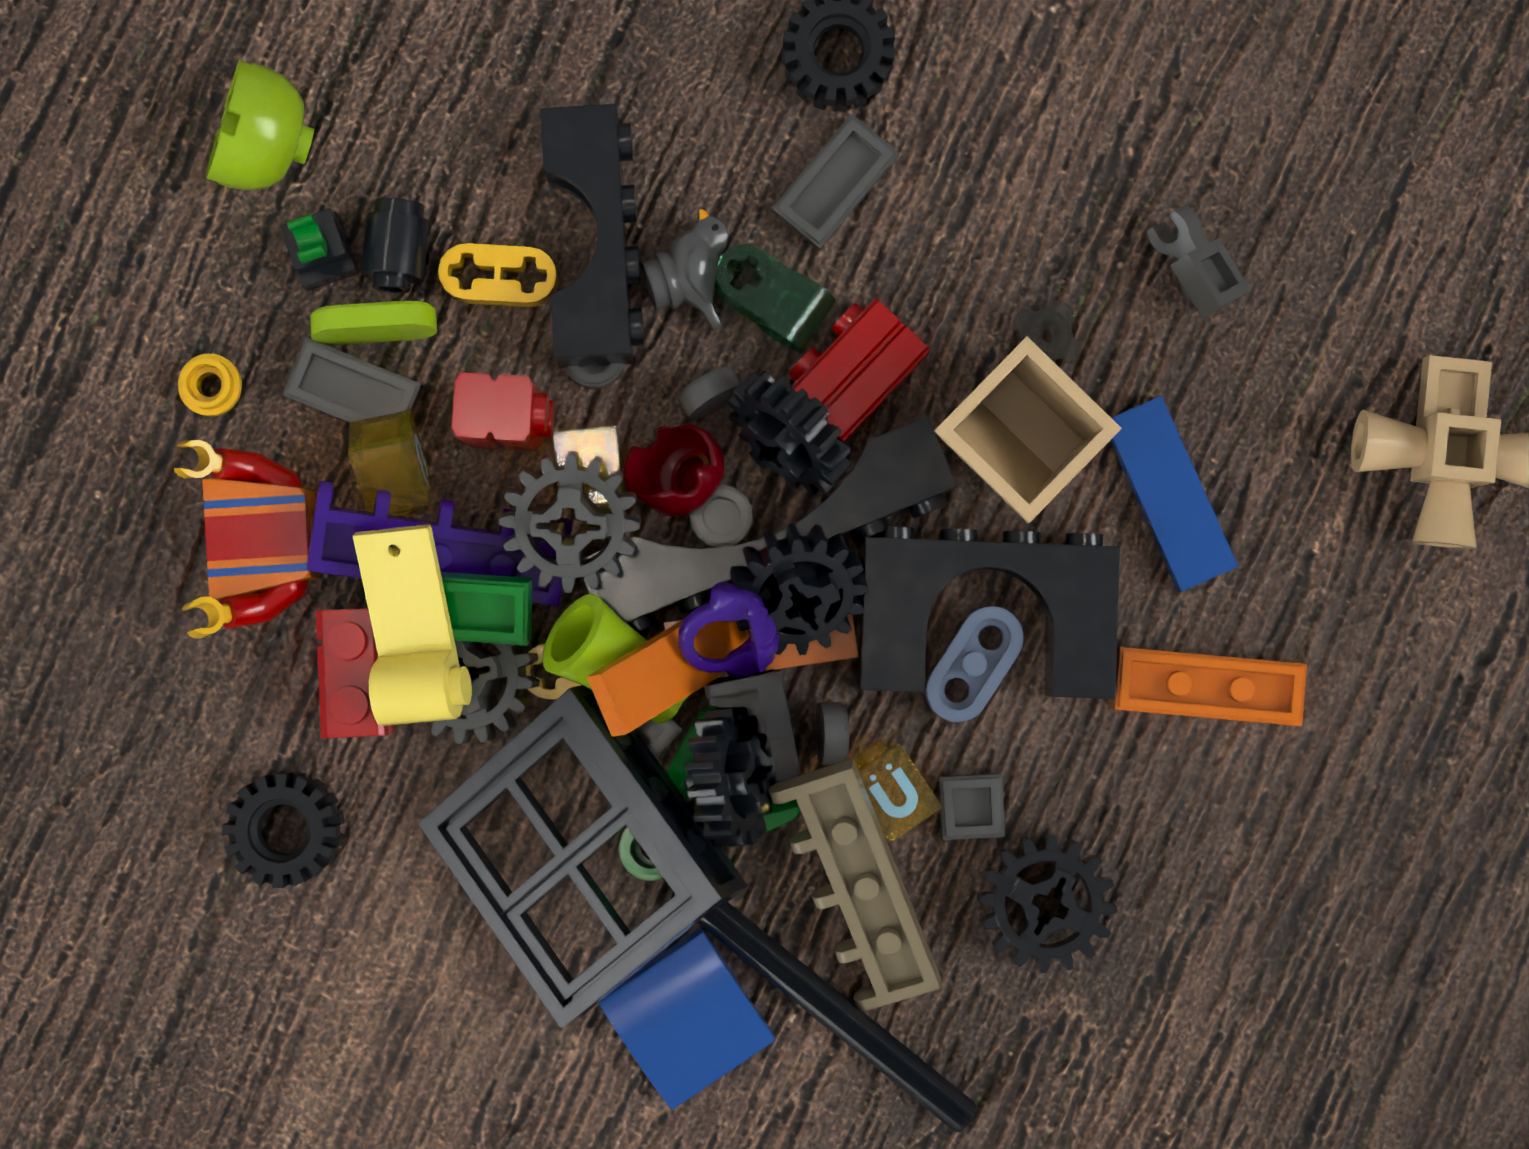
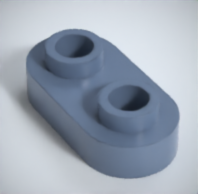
[925,606,1024,722]

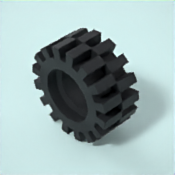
[782,0,896,112]
[222,771,345,888]

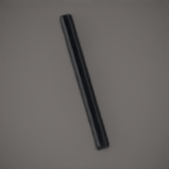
[671,892,978,1132]

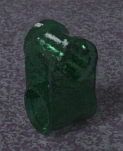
[715,244,836,353]

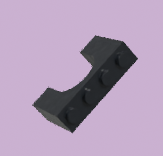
[858,526,1120,699]

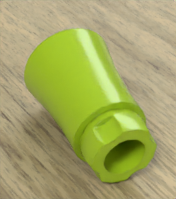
[542,594,688,724]

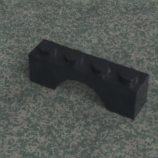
[540,104,644,368]

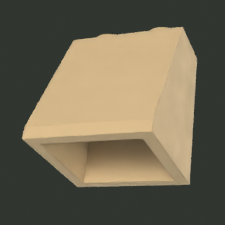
[934,336,1122,523]

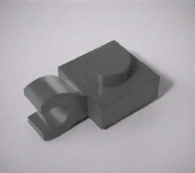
[1147,205,1251,319]

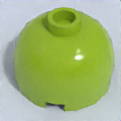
[206,60,314,191]

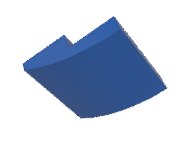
[598,927,776,1110]

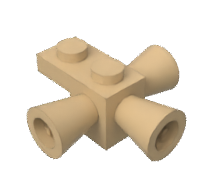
[1351,355,1529,549]

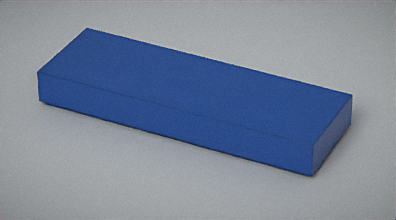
[1110,396,1239,592]

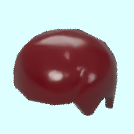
[622,423,724,516]

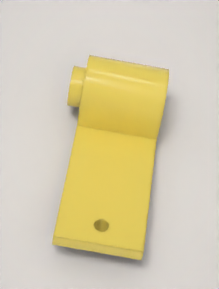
[353,524,472,726]

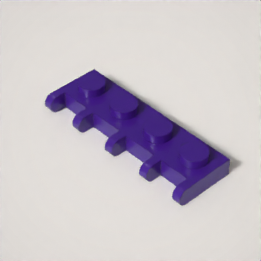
[306,481,573,606]

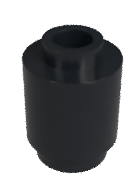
[361,197,429,293]

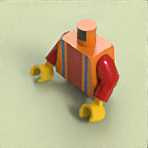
[174,440,321,639]

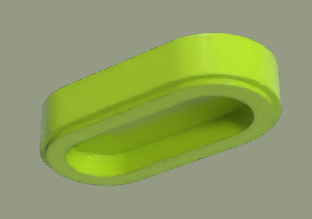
[310,301,437,345]

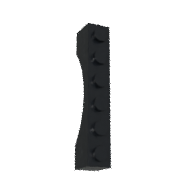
[582,416,957,632]

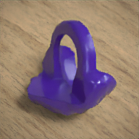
[678,582,779,679]

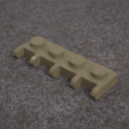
[768,758,941,1011]

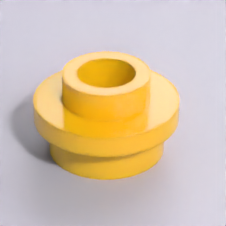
[178,353,242,416]

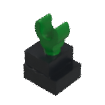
[280,208,360,291]

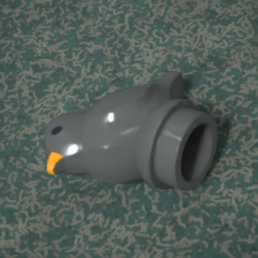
[641,209,729,331]

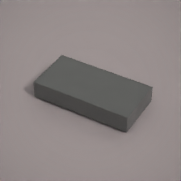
[772,114,899,251]
[283,338,424,443]

